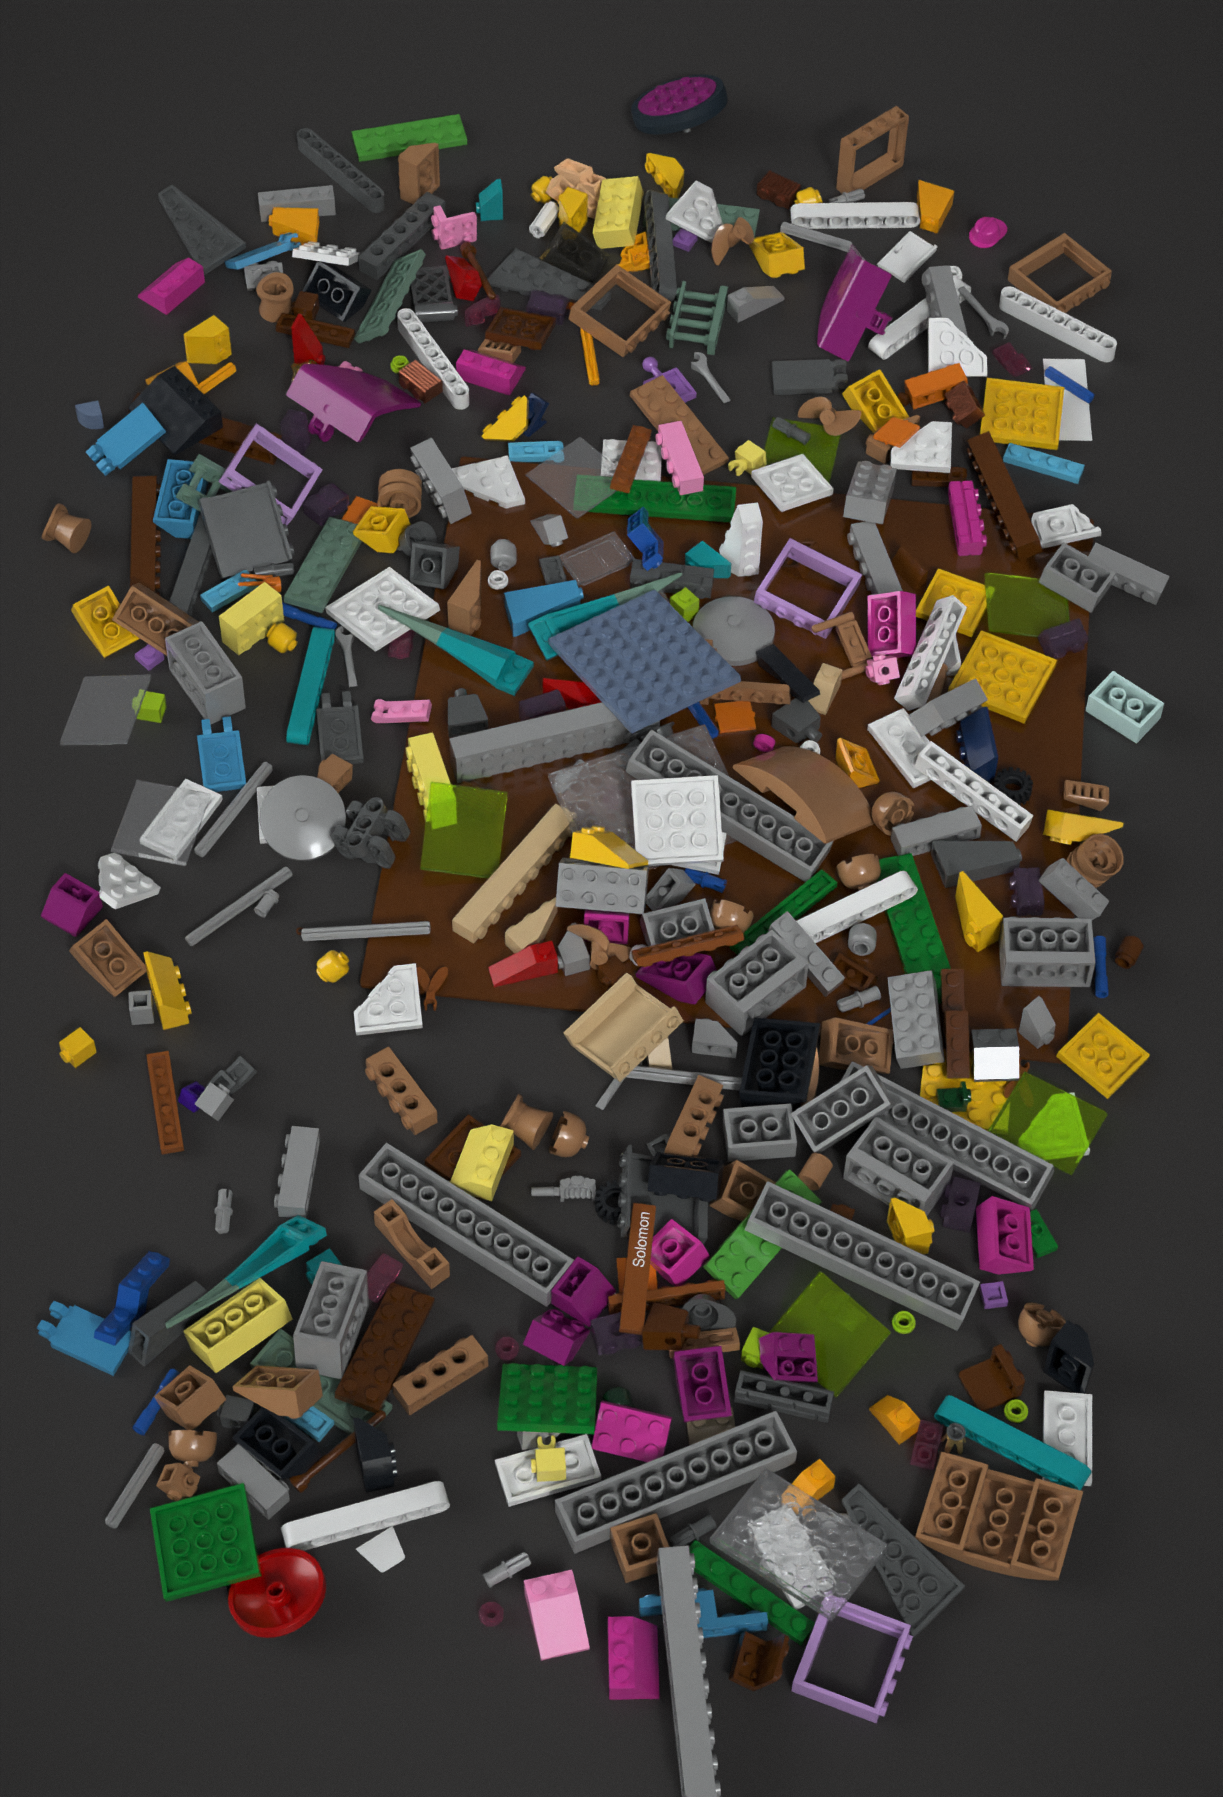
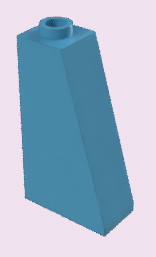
[504,580,584,637]

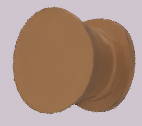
[256,272,293,322]
[42,503,91,553]
[500,1094,553,1150]

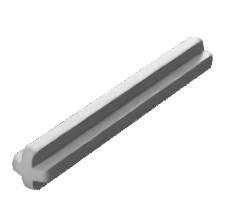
[780,222,852,252]
[105,1443,164,1529]

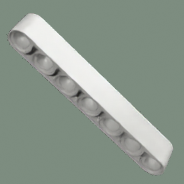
[790,202,920,229]
[868,277,971,360]
[999,286,1117,362]
[397,308,469,410]
[796,871,918,943]
[281,1481,450,1551]

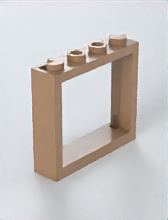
[836,106,909,193]
[1008,233,1112,314]
[569,264,671,357]

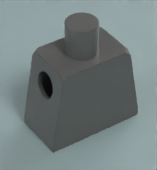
[448,688,488,738]
[771,698,822,743]

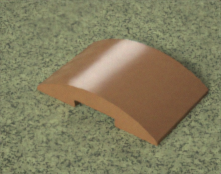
[732,746,874,844]
[915,1452,1083,1580]

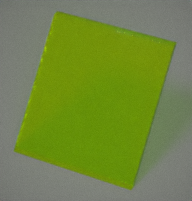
[764,417,840,483]
[984,573,1072,641]
[420,782,507,878]
[988,1072,1108,1175]
[768,1271,892,1398]

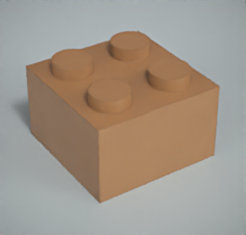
[154,1365,226,1430]
[610,1513,669,1583]

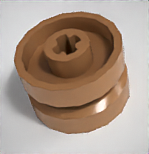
[377,469,422,518]

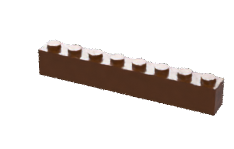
[128,393,282,465]
[966,431,1043,561]
[130,476,161,596]

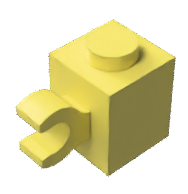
[728,440,767,476]
[531,1436,566,1482]

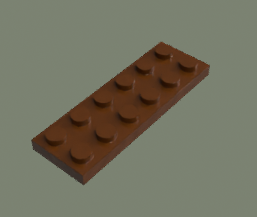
[334,1282,435,1414]

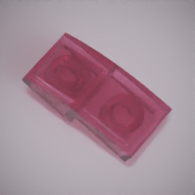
[465,294,500,327]
[992,342,1032,377]
[388,629,416,659]
[367,1253,404,1304]
[910,1420,944,1470]

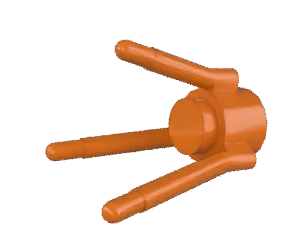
[238,573,281,593]

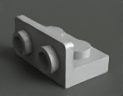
[244,261,283,291]

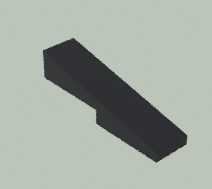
[756,644,820,703]

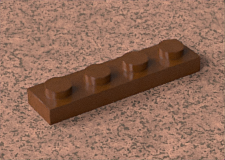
[276,313,355,348]

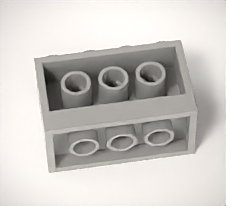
[165,621,246,725]
[556,858,649,914]
[999,917,1095,987]
[705,930,809,1036]
[843,1117,954,1216]
[293,1261,369,1379]

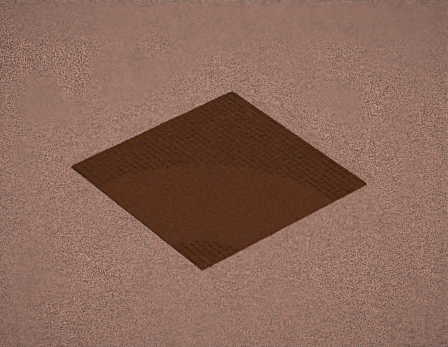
[360,457,1094,1064]

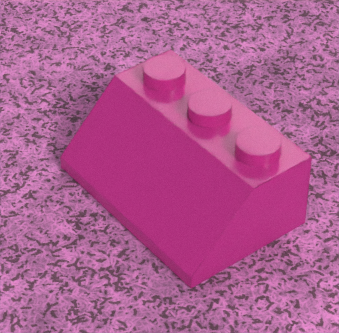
[138,258,205,315]
[456,349,525,396]
[868,591,916,658]
[976,1196,1034,1275]
[608,1616,659,1700]

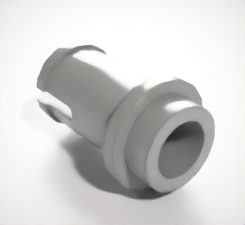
[254,889,279,918]

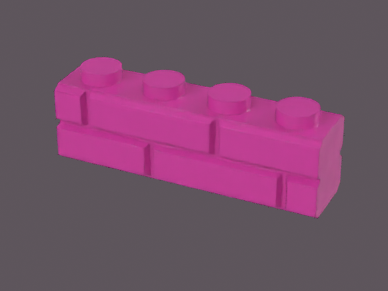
[948,481,987,556]

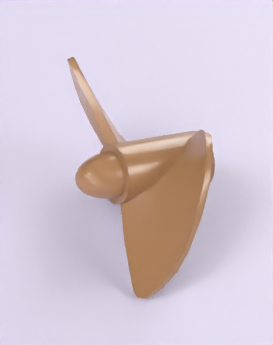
[711,217,754,265]
[798,396,861,436]
[567,924,632,970]

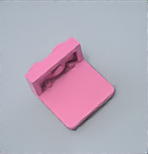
[431,205,477,250]

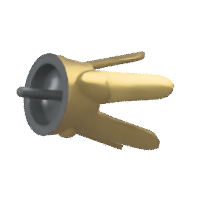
[941,1423,966,1454]

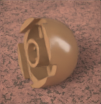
[871,792,914,836]
[836,854,881,891]
[709,900,754,933]
[549,1111,589,1158]
[1018,1303,1066,1347]
[168,1430,217,1467]

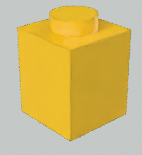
[59,1027,97,1068]

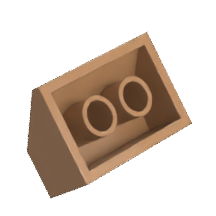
[398,143,440,204]

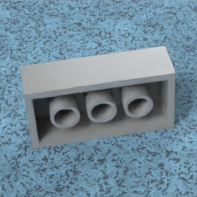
[410,438,472,524]
[843,461,897,524]
[888,971,945,1069]
[791,1065,896,1153]

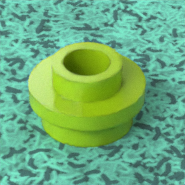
[390,355,410,374]
[892,1311,916,1334]
[1004,1399,1028,1423]

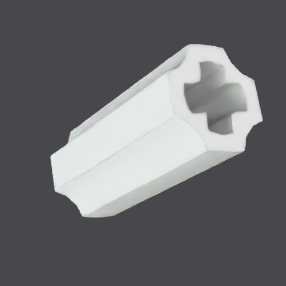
[529,201,559,239]

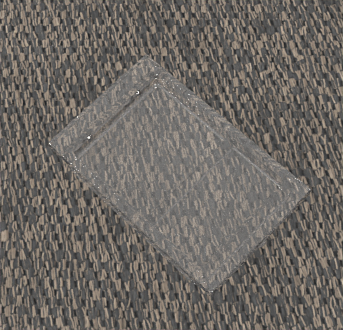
[559,531,635,586]

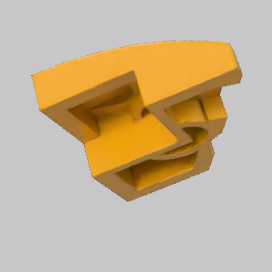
[617,232,650,272]

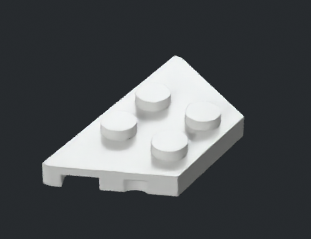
[1031,504,1101,549]

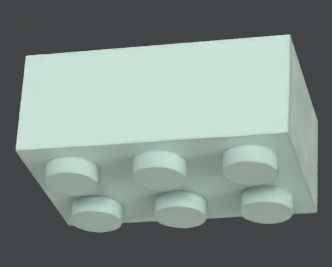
[1086,671,1164,744]

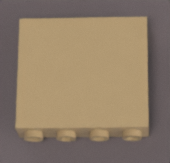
[563,973,684,1082]

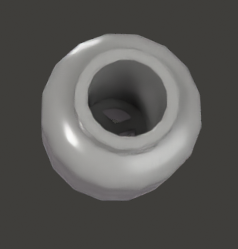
[490,539,517,571]
[848,923,877,956]

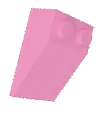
[524,1570,590,1661]

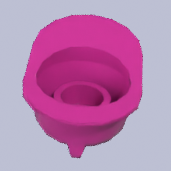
[969,217,1007,248]

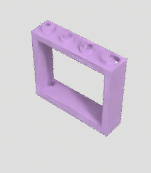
[218,424,323,525]
[754,538,862,639]
[791,1594,913,1724]

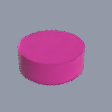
[753,734,775,752]

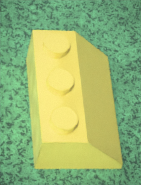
[450,1124,514,1201]

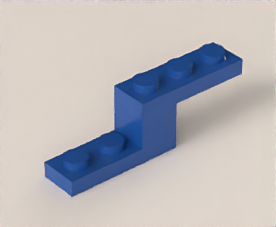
[627,507,664,571]
[94,1251,170,1346]

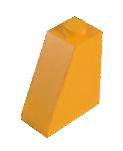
[917,180,954,233]
[269,207,319,245]

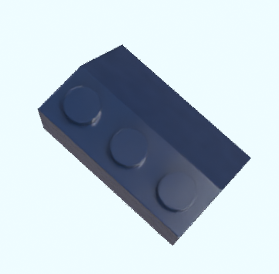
[955,707,998,783]

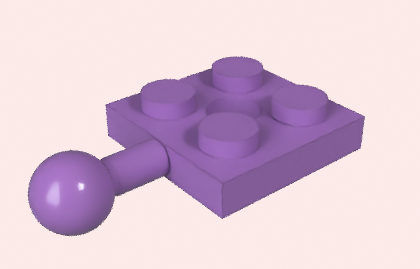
[642,357,697,402]

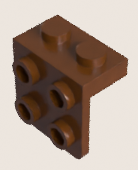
[959,1344,1025,1412]
[728,1631,789,1692]

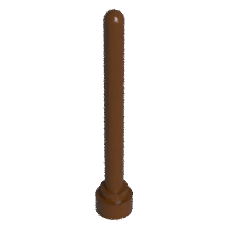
[460,242,496,300]
[288,1410,386,1494]

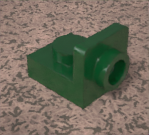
[936,1081,971,1112]

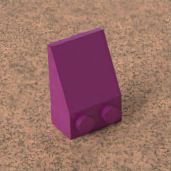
[635,953,717,1005]
[673,1346,732,1423]

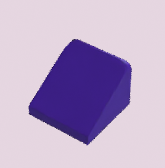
[178,1081,206,1112]

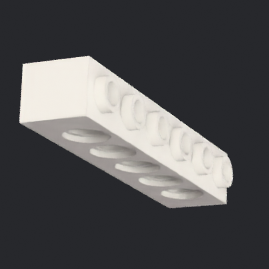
[894,595,967,711]
[914,741,1034,842]

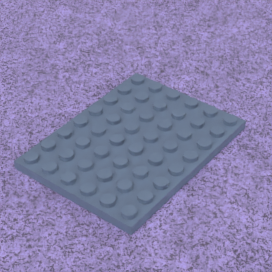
[548,590,741,734]

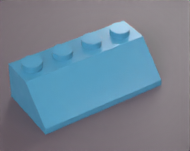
[153,459,208,539]

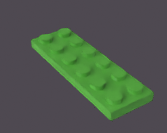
[352,114,467,162]
[703,1169,822,1299]

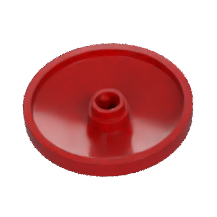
[228,1548,326,1638]

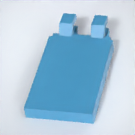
[224,232,301,270]
[86,403,166,476]
[197,716,246,792]
[37,1301,132,1376]

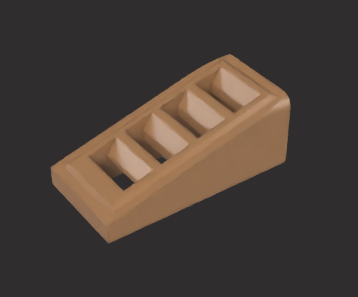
[478,339,521,363]
[1064,780,1109,811]

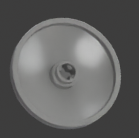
[693,596,775,666]
[260,775,346,861]

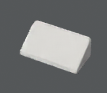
[943,634,961,676]

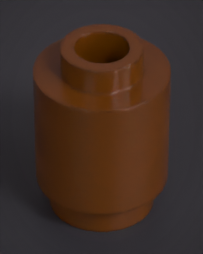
[1115,936,1144,969]

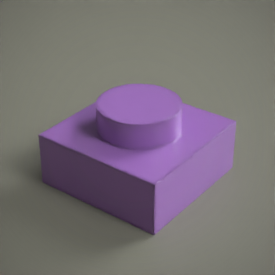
[673,228,698,252]
[135,644,165,671]
[979,1281,1008,1309]

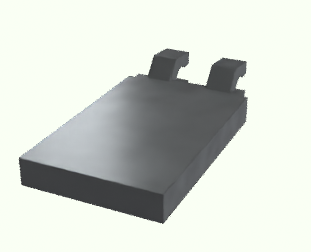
[772,359,848,395]
[316,691,364,764]

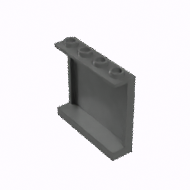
[198,480,295,580]
[617,1145,708,1245]

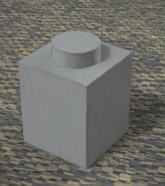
[129,990,154,1025]
[195,1082,234,1121]

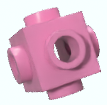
[865,654,900,685]

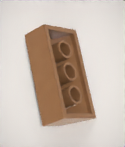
[112,583,208,656]

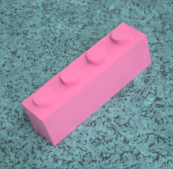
[655,421,704,495]

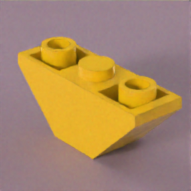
[645,153,684,199]
[482,395,529,442]

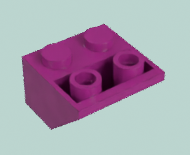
[41,873,103,937]
[551,1257,616,1327]
[523,1309,590,1366]
[759,1332,818,1382]

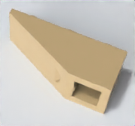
[505,897,557,954]

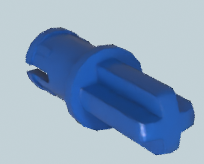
[685,868,727,893]

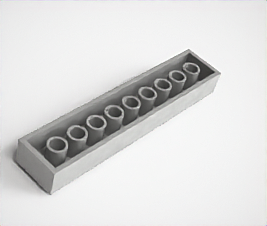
[449,702,660,783]
[626,729,833,882]
[840,1061,1054,1211]
[358,1143,574,1307]
[745,1181,980,1331]
[555,1411,797,1554]
[657,1545,721,1797]

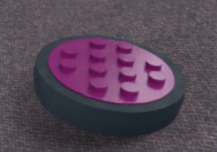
[631,75,728,134]

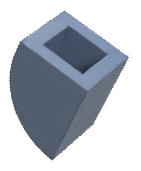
[75,401,104,429]

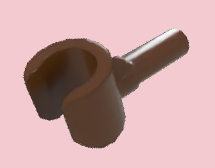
[897,392,910,407]

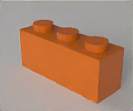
[904,363,968,410]

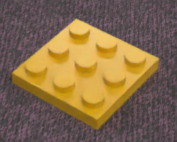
[916,568,995,637]
[1056,1013,1150,1099]

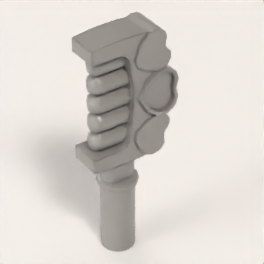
[531,1176,596,1202]

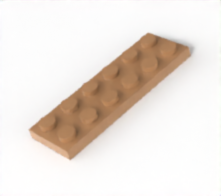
[630,375,729,475]

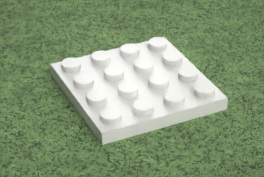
[325,567,440,652]
[631,775,724,866]

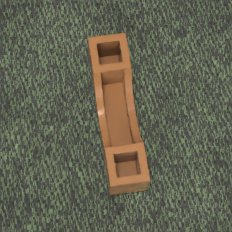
[374,1199,450,1289]

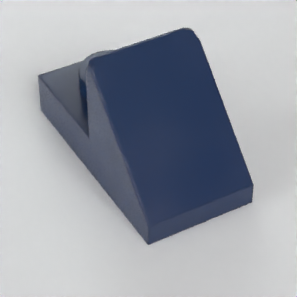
[523,393,549,437]

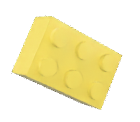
[219,582,284,655]

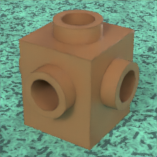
[156,1463,200,1501]

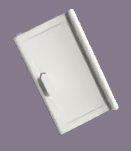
[877,231,937,283]

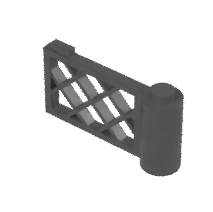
[411,265,458,323]

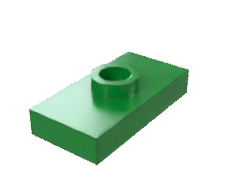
[1030,1209,1058,1258]

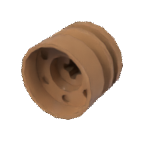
[1067,834,1124,888]

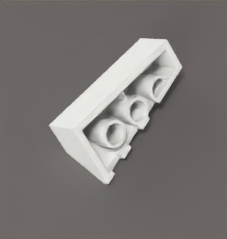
[719,503,763,577]

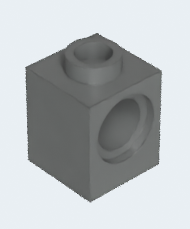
[217,1395,256,1430]

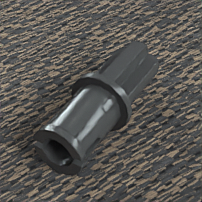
[772,417,811,445]
[253,563,294,580]
[669,1514,716,1547]

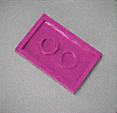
[592,1401,672,1462]

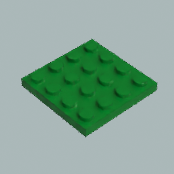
[497,1363,597,1434]
[150,1483,261,1602]

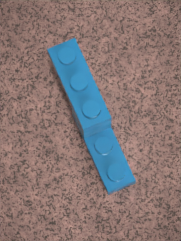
[639,1588,768,1638]

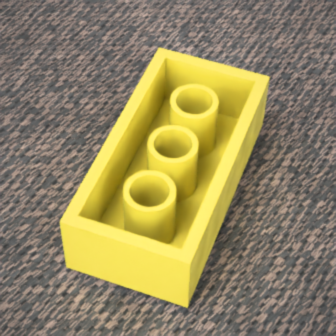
[592,176,644,249]
[405,732,457,830]
[183,1278,293,1373]

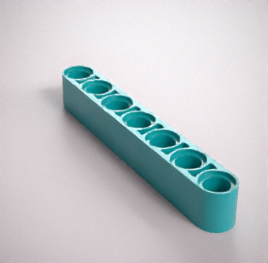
[286,627,335,746]
[934,1395,1092,1491]

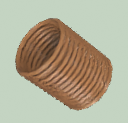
[798,1153,833,1190]

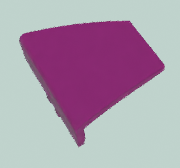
[817,244,893,361]
[286,364,422,442]

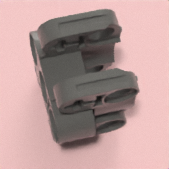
[331,797,411,869]

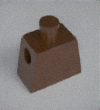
[642,1302,701,1350]

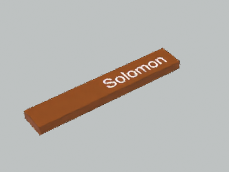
[619,1203,656,1335]

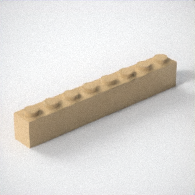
[452,804,577,944]

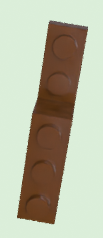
[940,969,970,1079]

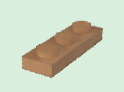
[668,1327,740,1359]

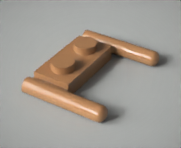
[811,612,872,680]

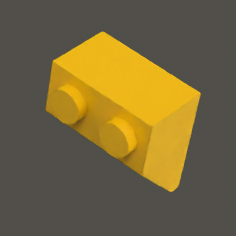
[557,187,588,245]
[184,315,232,364]
[353,506,411,553]
[887,1198,934,1255]

